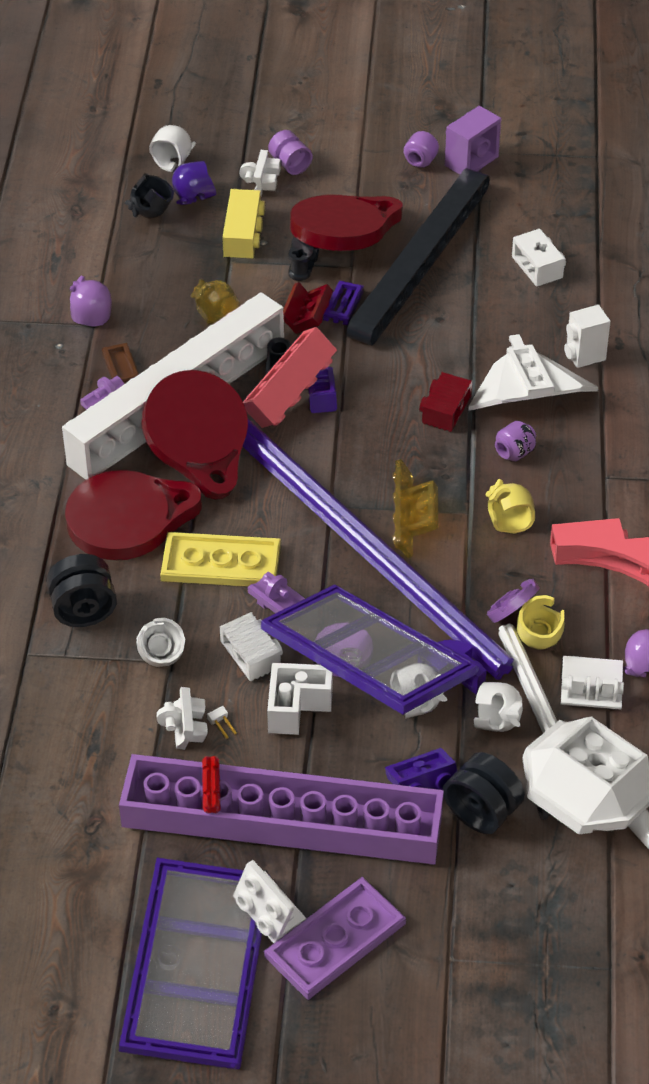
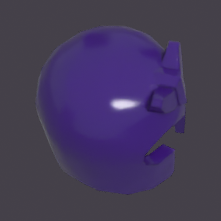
[172,161,216,205]

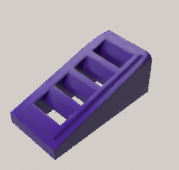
[308,367,337,413]

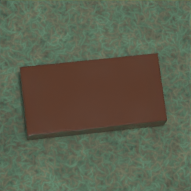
[102,343,139,384]

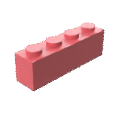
[243,327,337,428]

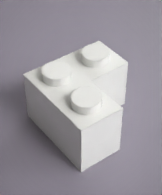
[267,663,333,735]

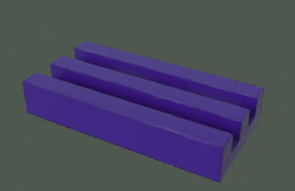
[323,281,364,326]

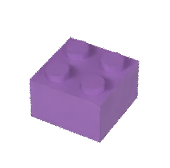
[445,105,501,175]

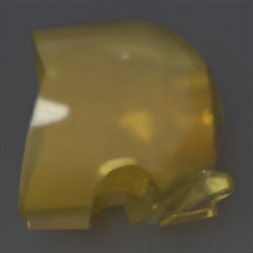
[191,279,240,326]

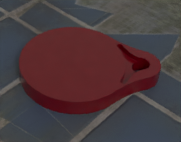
[290,195,403,251]
[142,370,248,500]
[65,470,202,560]

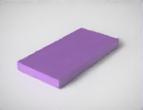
[264,877,406,1000]

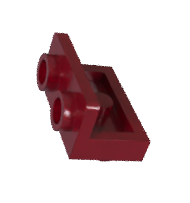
[283,282,333,334]

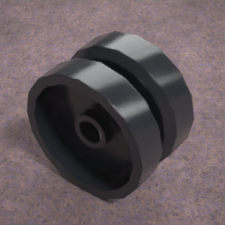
[46,554,117,627]
[443,752,525,834]

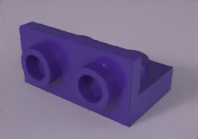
[385,748,457,796]

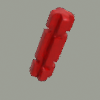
[202,756,221,814]

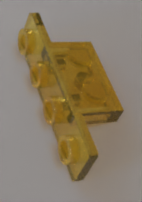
[393,459,438,558]

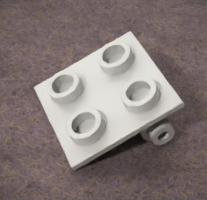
[561,656,624,709]

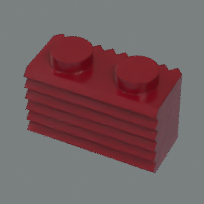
[419,372,472,432]

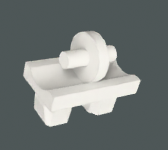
[239,150,281,196]
[156,687,208,750]

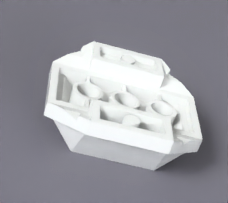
[523,717,649,834]

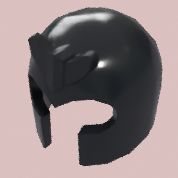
[125,173,174,218]

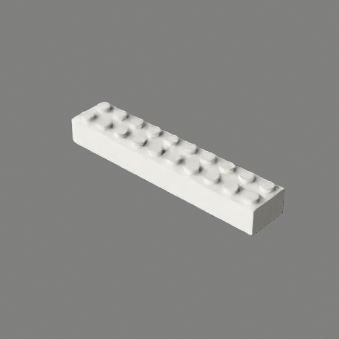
[62,292,284,480]

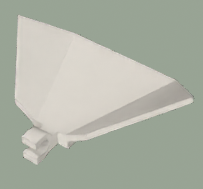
[469,334,598,411]

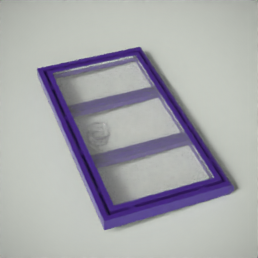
[261,585,479,715]
[119,858,271,1069]

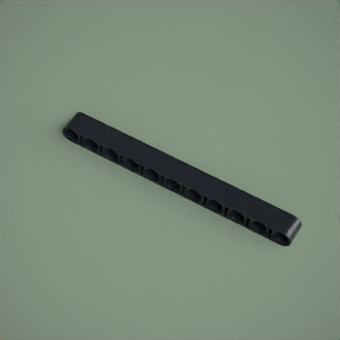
[347,168,490,346]

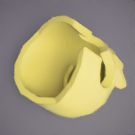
[486,479,535,534]
[517,595,565,650]

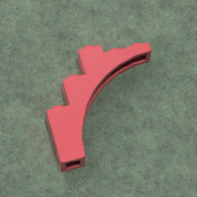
[550,518,649,587]

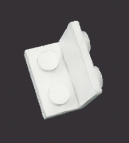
[233,860,306,943]

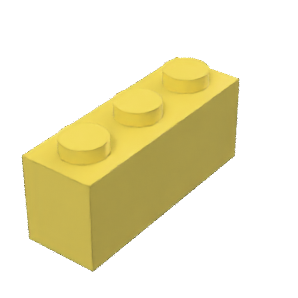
[223,189,265,258]

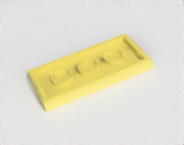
[160,532,281,586]

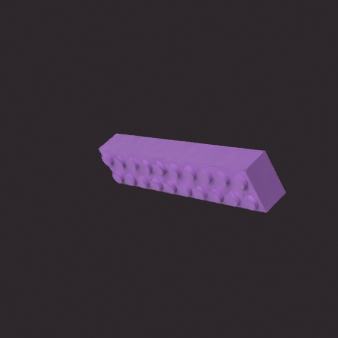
[119,754,444,864]

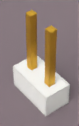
[207,706,237,739]

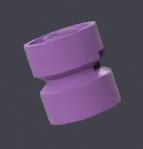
[268,130,312,175]

